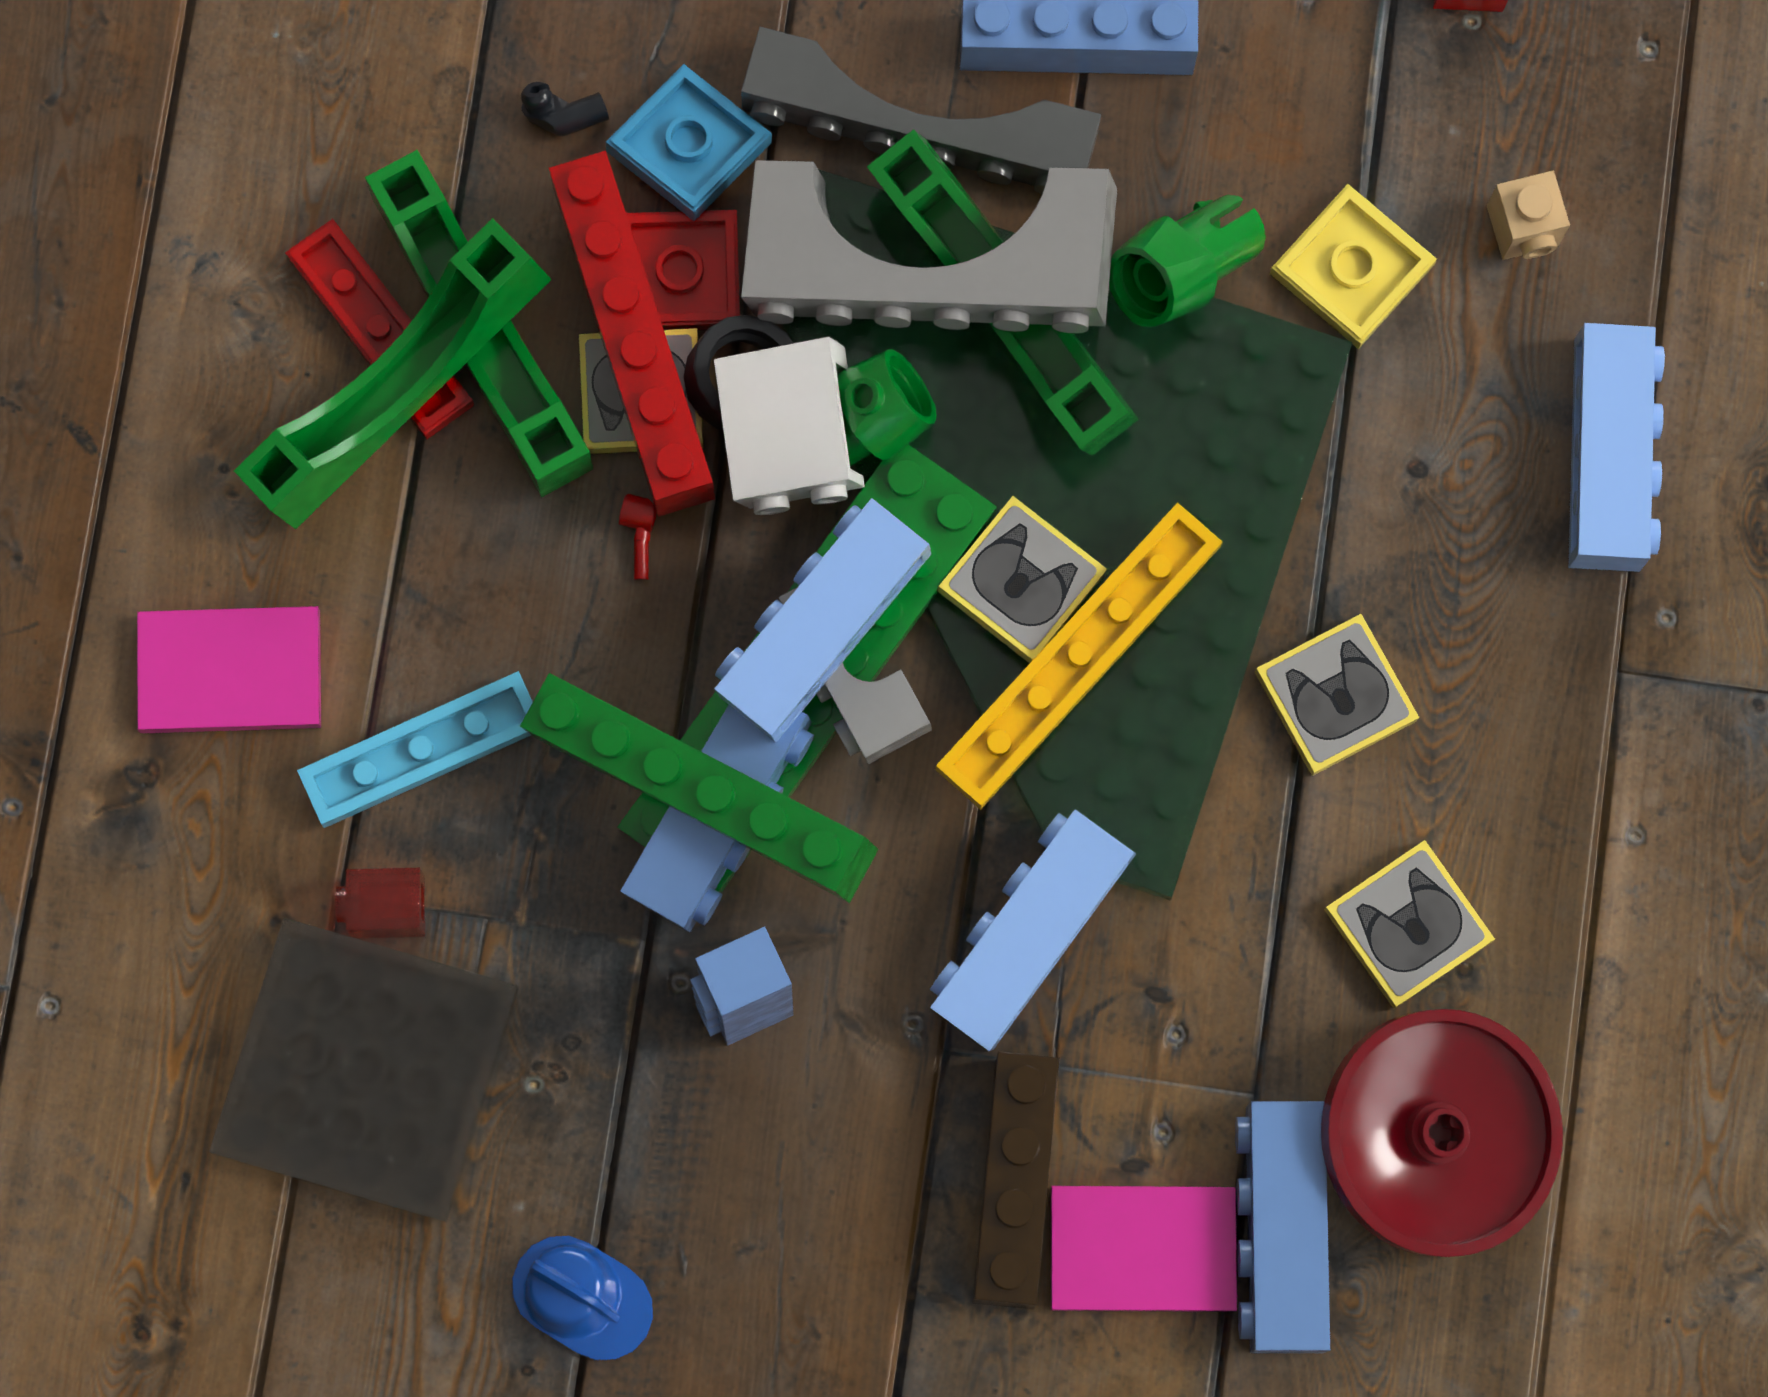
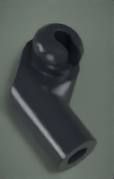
[521,82,609,136]

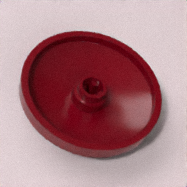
[1321,1009,1563,1257]

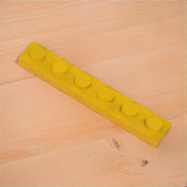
[935,502,1223,810]

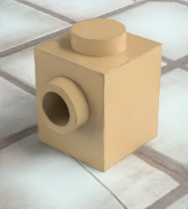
[1487,170,1570,260]

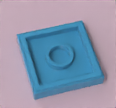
[606,64,772,221]

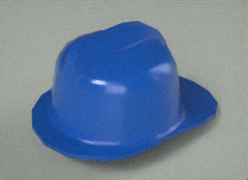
[512,1236,653,1360]

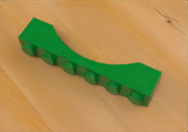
[867,129,1139,456]
[365,149,593,498]
[234,218,552,530]
[520,673,879,903]

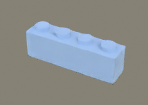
[1569,323,1665,572]
[714,498,931,743]
[930,809,1136,1051]

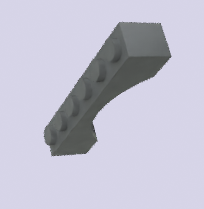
[741,27,1102,195]

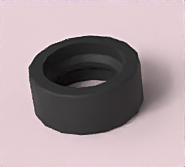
[683,315,794,431]

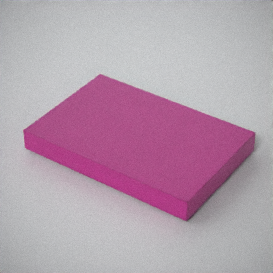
[137,606,321,733]
[1051,1186,1237,1312]

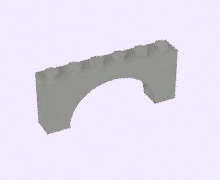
[741,160,1117,333]

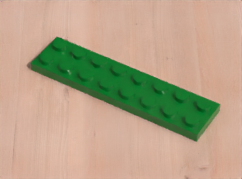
[617,445,997,893]

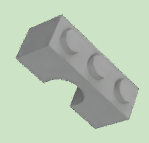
[778,587,932,764]

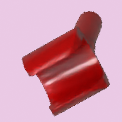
[619,494,657,580]

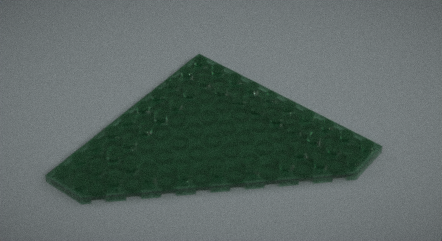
[781,169,1352,900]

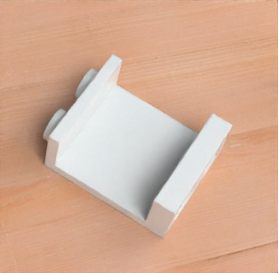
[714,337,865,515]

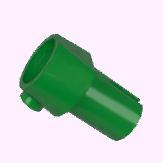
[1109,194,1266,327]
[837,349,937,467]

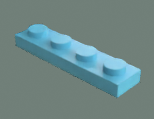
[297,671,533,828]

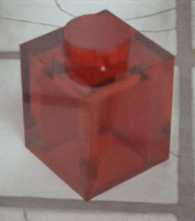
[335,867,425,938]

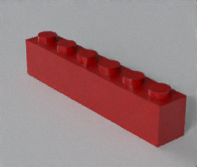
[549,150,715,517]

